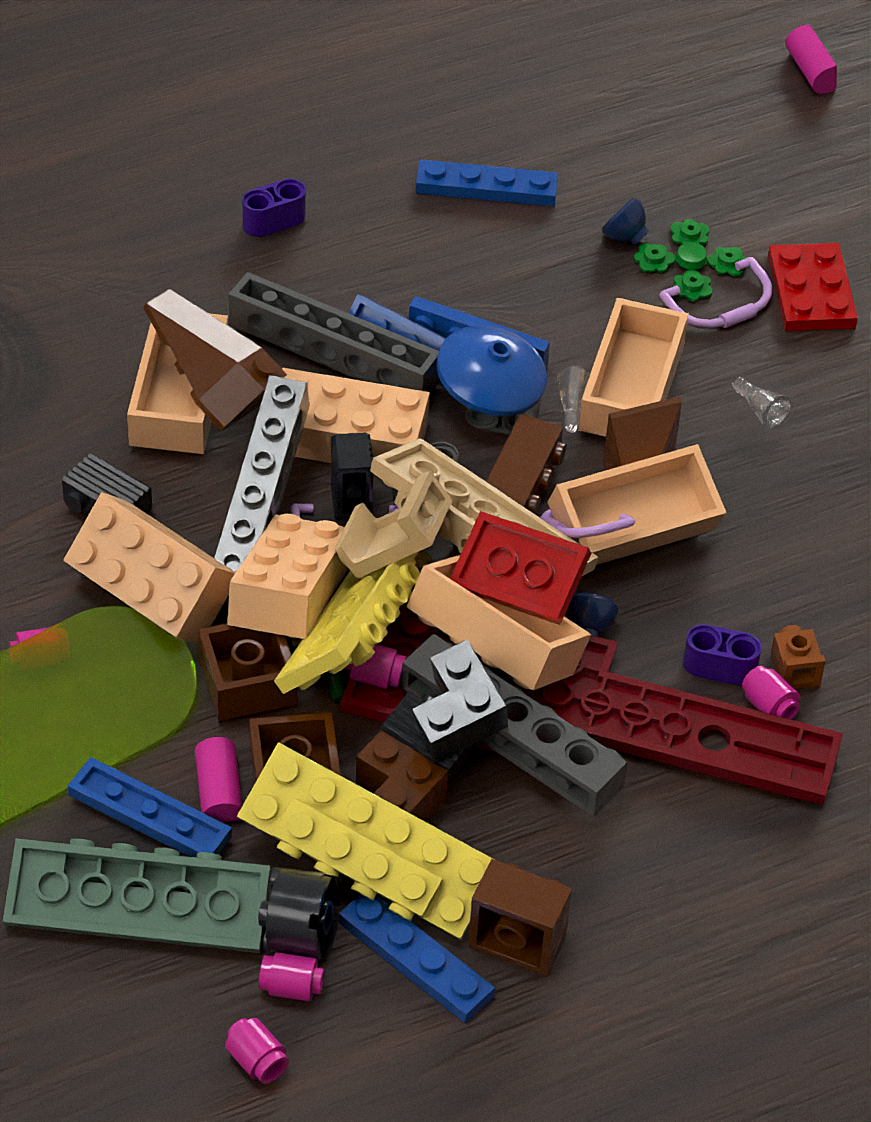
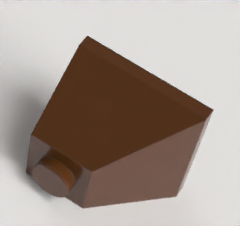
[603,396,682,470]

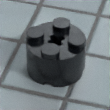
[258,867,340,960]

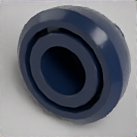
[602,198,649,245]
[565,593,619,637]

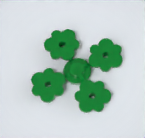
[634,219,746,302]

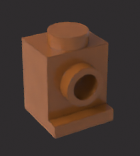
[771,625,826,689]

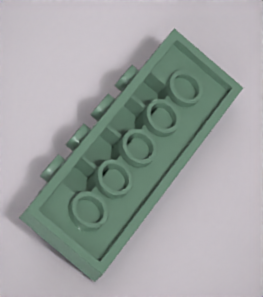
[3,838,271,953]

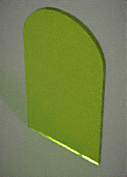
[0,606,197,826]

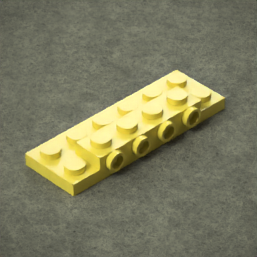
[274,551,420,694]
[237,742,495,940]

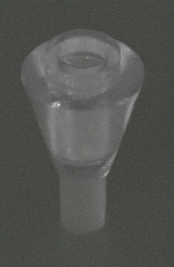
[556,366,591,433]
[733,377,791,428]

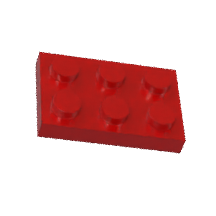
[768,243,858,331]
[450,511,592,625]

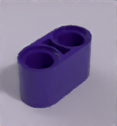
[242,178,306,237]
[683,624,762,685]

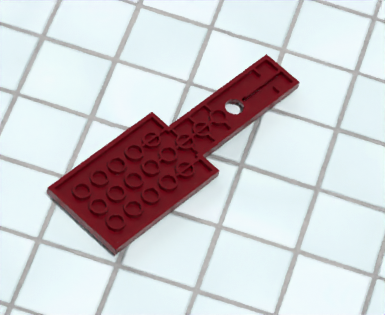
[340,589,843,805]

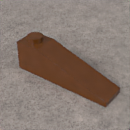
[143,289,287,431]

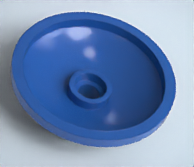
[436,325,547,416]

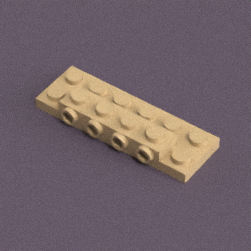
[370,438,599,576]

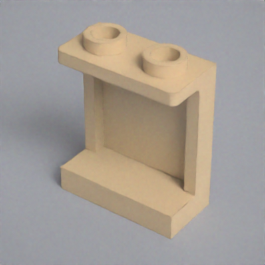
[335,471,453,579]

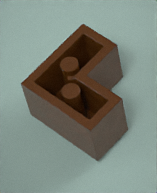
[356,730,448,822]

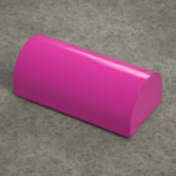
[785,24,837,94]
[195,737,243,822]

